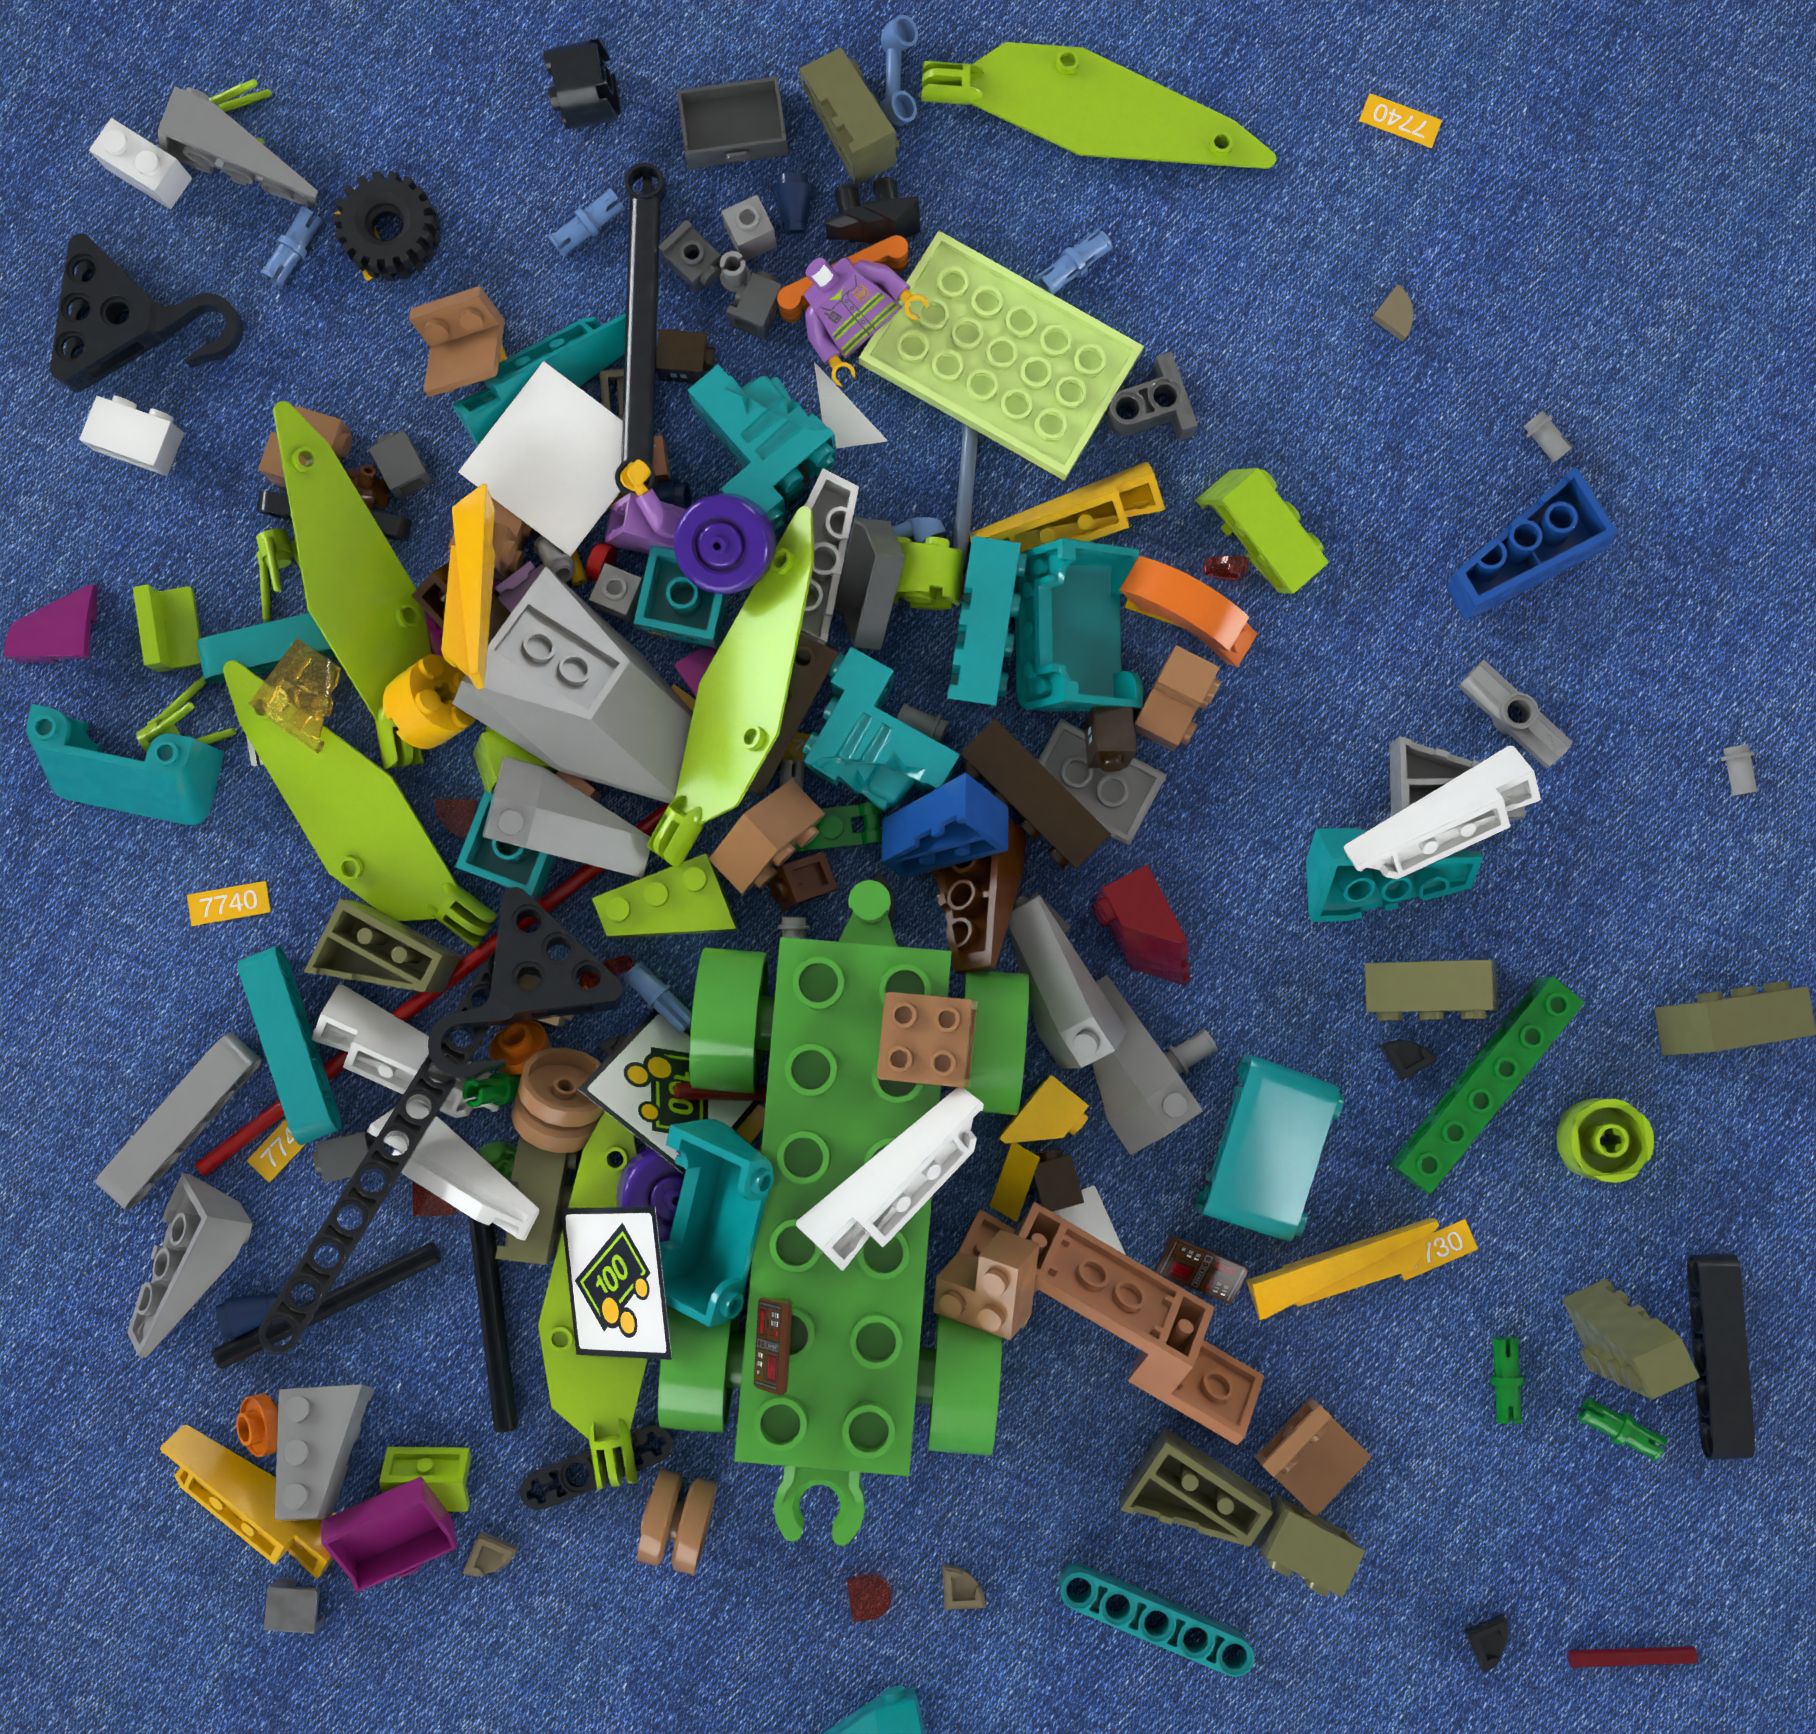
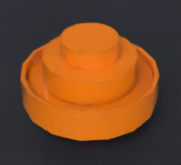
[489,1020,551,1075]
[236,1393,278,1457]

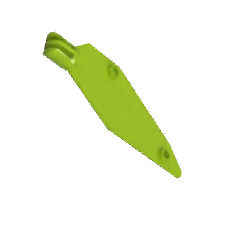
[921,42,1276,169]
[273,401,432,770]
[647,506,814,867]
[223,660,498,948]
[538,1111,648,1489]

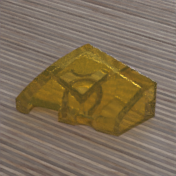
[249,638,341,753]

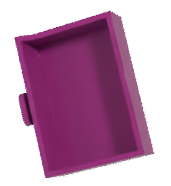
[321,1476,457,1593]

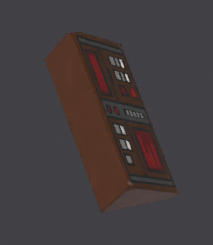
[1155,1234,1249,1305]
[754,1297,793,1395]

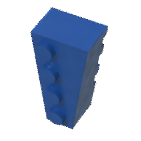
[1446,466,1618,621]

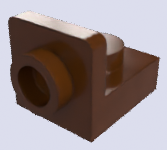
[769,851,839,912]

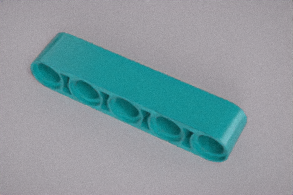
[196,613,336,683]
[237,945,342,1145]
[1058,1563,1254,1677]

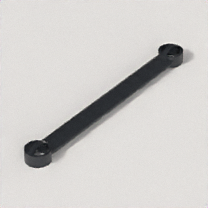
[615,162,666,497]

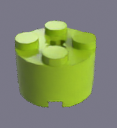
[893,536,965,610]
[1556,1098,1654,1183]

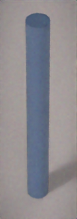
[953,424,979,572]

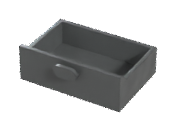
[676,76,789,169]
[833,517,905,650]

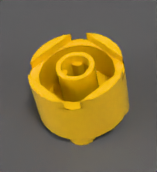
[383,654,476,749]

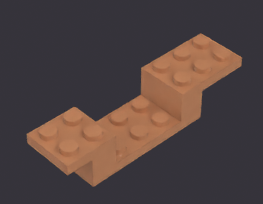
[956,1202,1265,1445]

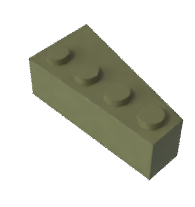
[1562,1278,1700,1400]

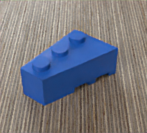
[881,773,1008,878]

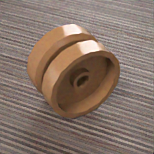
[511,1048,604,1153]
[637,1468,718,1576]

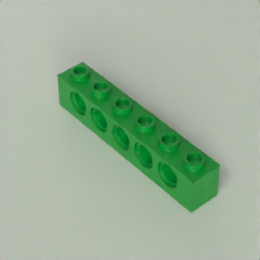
[1388,976,1585,1194]

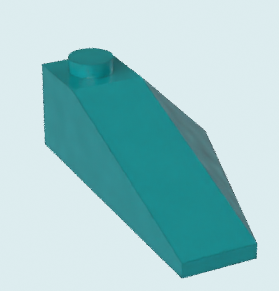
[1306,828,1483,922]
[822,1686,927,1734]

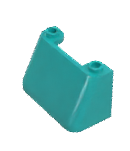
[1014,538,1144,711]
[26,704,225,825]
[1193,1055,1344,1242]
[659,1119,774,1327]

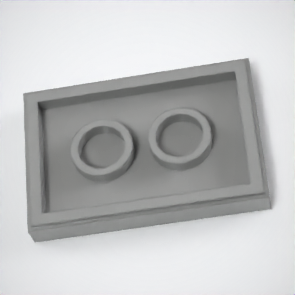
[1038,719,1167,846]

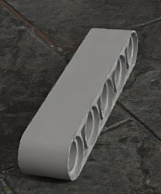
[95,1032,263,1211]

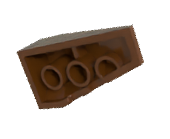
[931,819,1027,974]

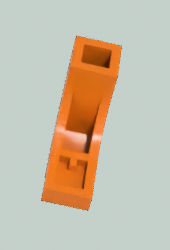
[1119,556,1258,667]

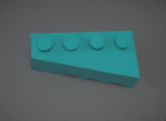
[947,536,1027,706]

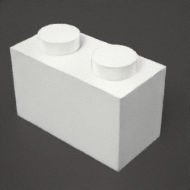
[89,118,192,210]
[79,395,184,476]

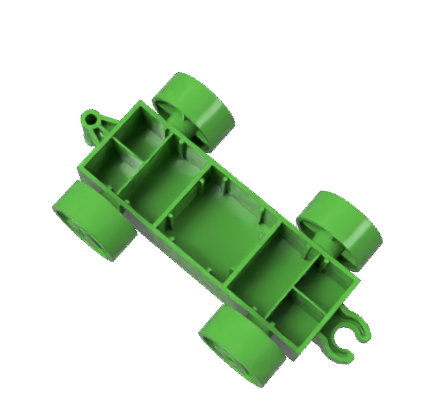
[658,880,1029,1546]

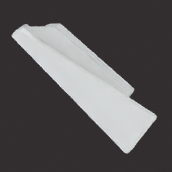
[1344,746,1541,879]
[367,1100,539,1241]

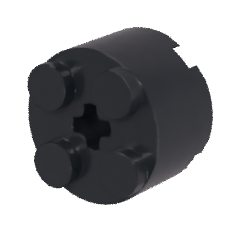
[543,38,621,130]

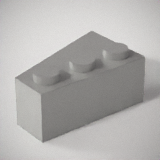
[1389,736,1525,822]

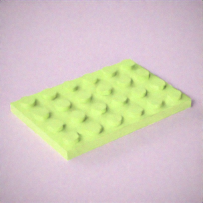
[859,231,1144,481]

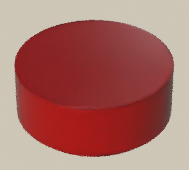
[586,542,617,582]

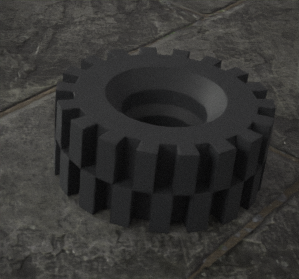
[333,171,441,281]

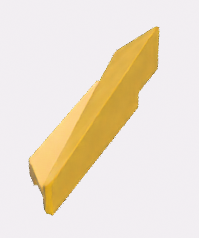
[970,462,1165,553]
[441,484,495,689]
[1246,1218,1439,1320]
[160,1425,336,1579]

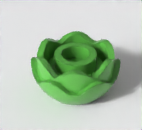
[477,1141,517,1181]

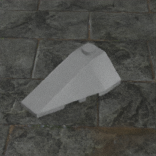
[158,86,318,208]
[482,757,651,878]
[1007,895,1128,1069]
[1092,975,1203,1155]
[127,1173,253,1358]

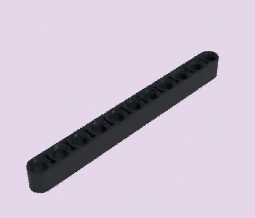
[259,950,496,1355]

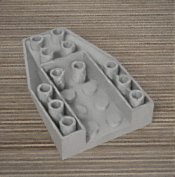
[452,566,693,804]

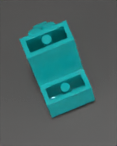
[687,364,837,536]
[802,647,960,811]

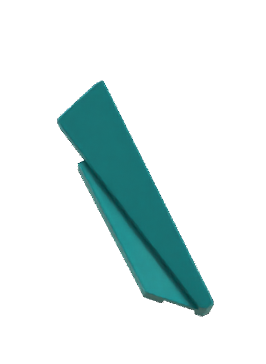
[452,314,626,447]

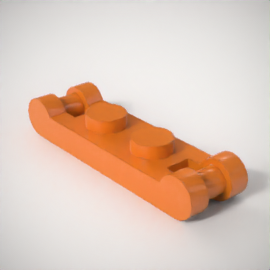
[777,235,909,323]

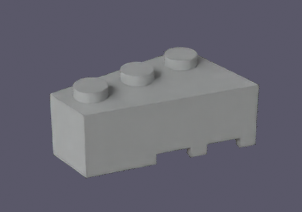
[275,1384,375,1521]

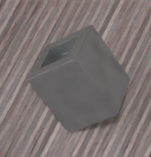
[264,1577,325,1634]

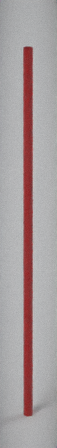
[195,803,669,1176]

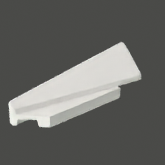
[311,985,500,1118]
[796,1087,984,1271]

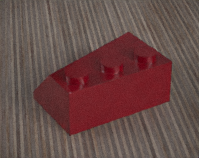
[1090,864,1191,985]

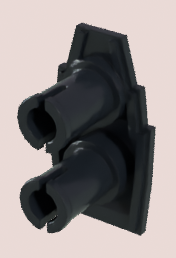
[825,177,921,244]

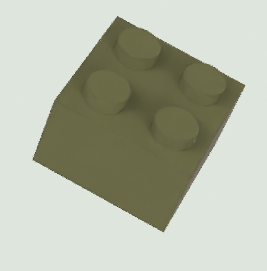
[1255,1494,1366,1598]

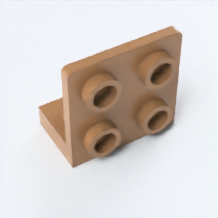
[409,286,505,397]
[877,992,978,1088]
[1254,1397,1371,1516]

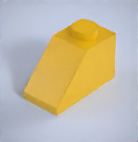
[998,1074,1089,1144]

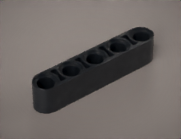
[1687,1253,1755,1460]

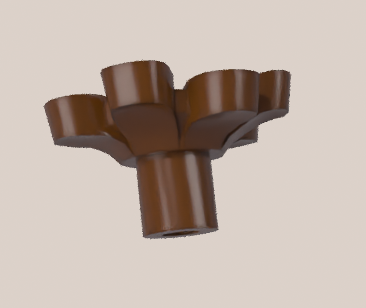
[347,465,390,510]

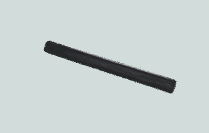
[468,1216,518,1433]
[212,1242,442,1369]

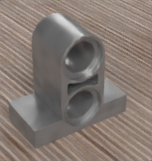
[1107,351,1198,441]

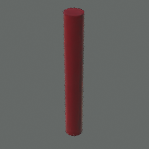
[674,1083,767,1101]
[1567,1646,1697,1668]

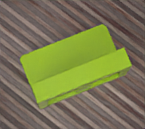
[133,584,201,673]
[379,1447,471,1512]

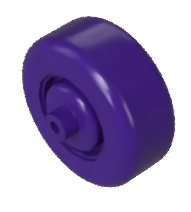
[674,493,776,594]
[616,1148,685,1242]

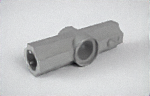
[1458,660,1573,769]

